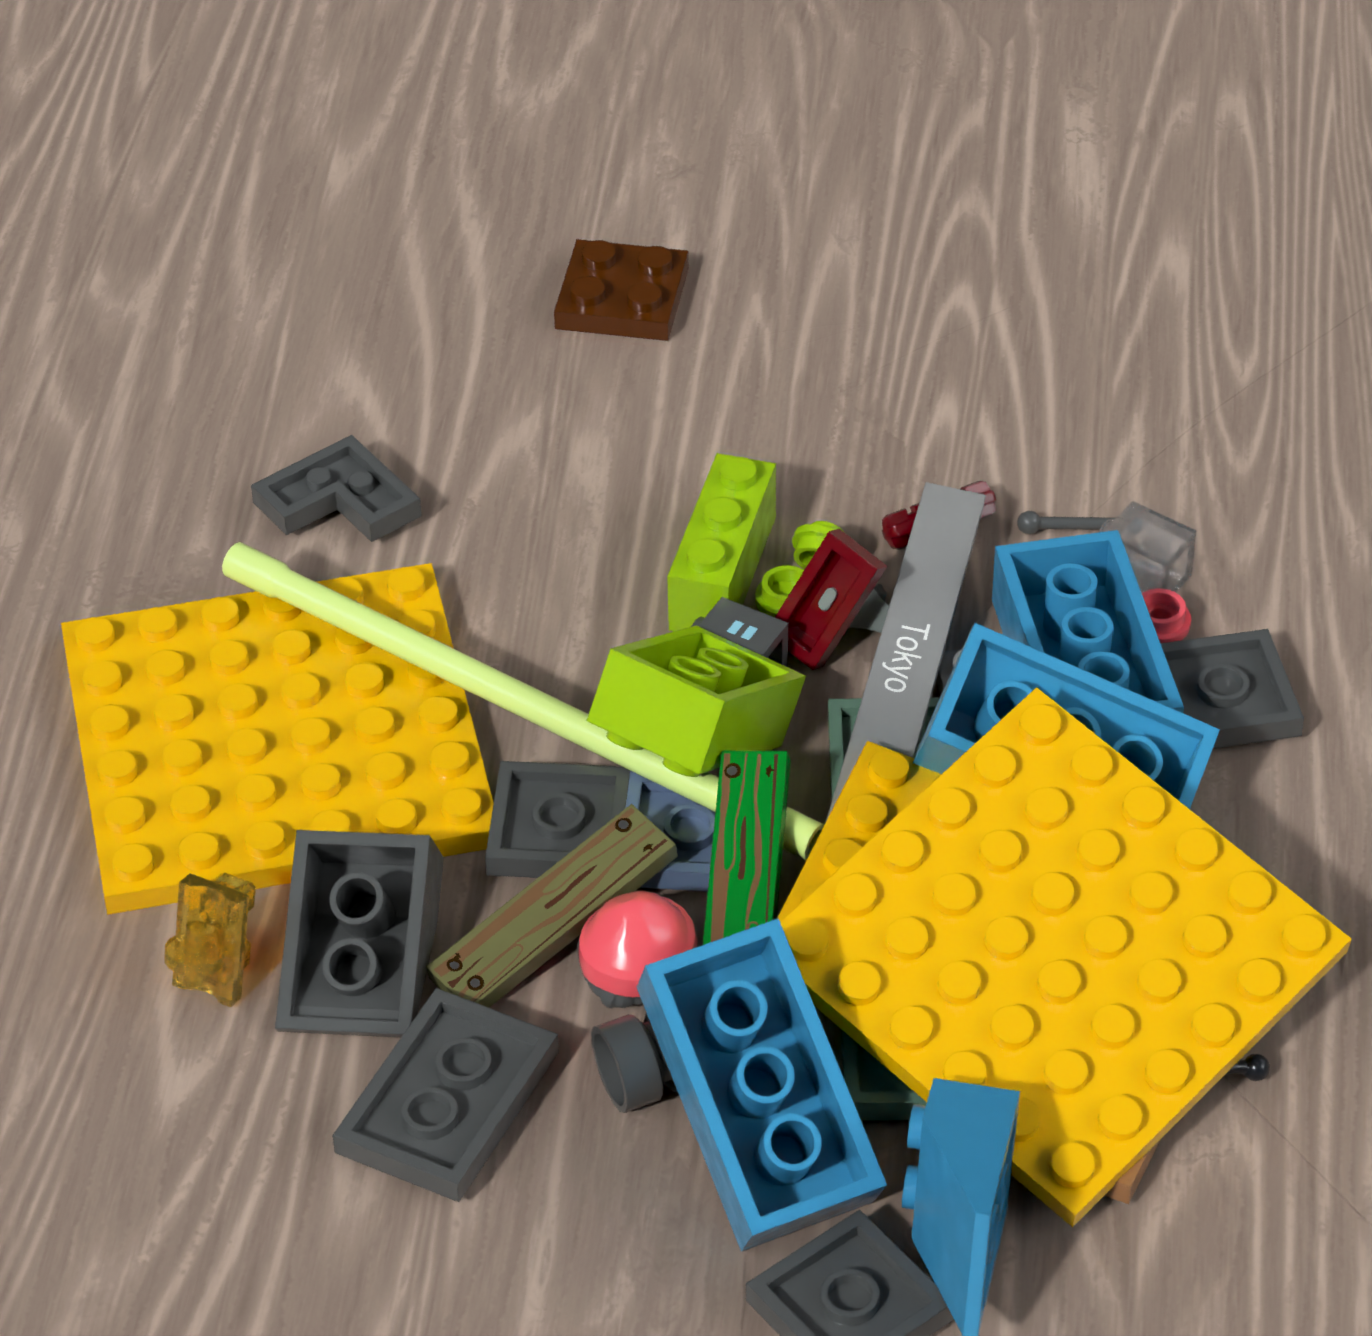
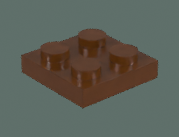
[554,239,689,341]

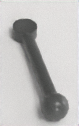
[1017,510,1145,537]

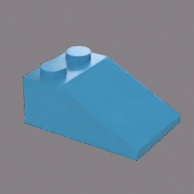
[902,1078,1020,1336]

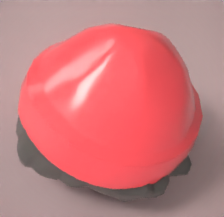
[577,891,698,1009]

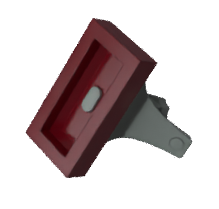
[775,529,889,670]

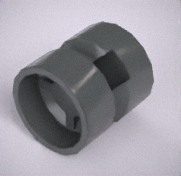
[591,1013,678,1113]

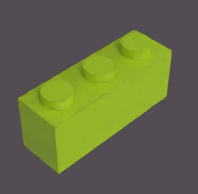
[667,453,776,631]

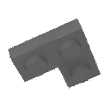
[251,435,422,542]

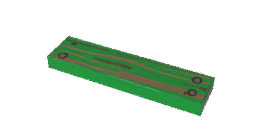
[703,750,791,945]

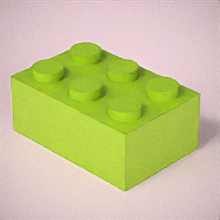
[587,625,806,777]

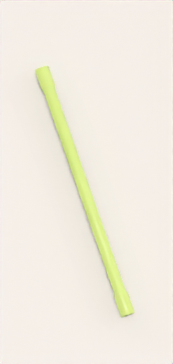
[222,542,825,860]

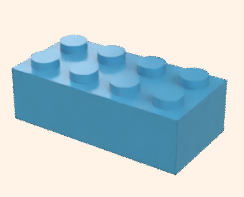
[992,530,1184,713]
[637,918,887,1252]

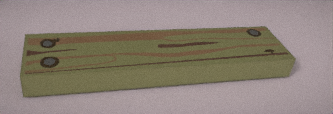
[426,804,678,1008]

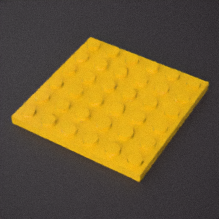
[61,563,494,915]
[780,687,1352,1228]

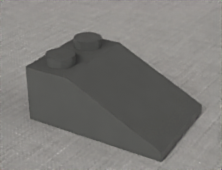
[275,830,444,1038]

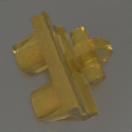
[164,873,256,1007]

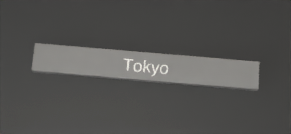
[826,482,986,821]

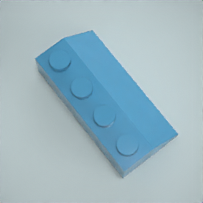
[913,623,1220,809]

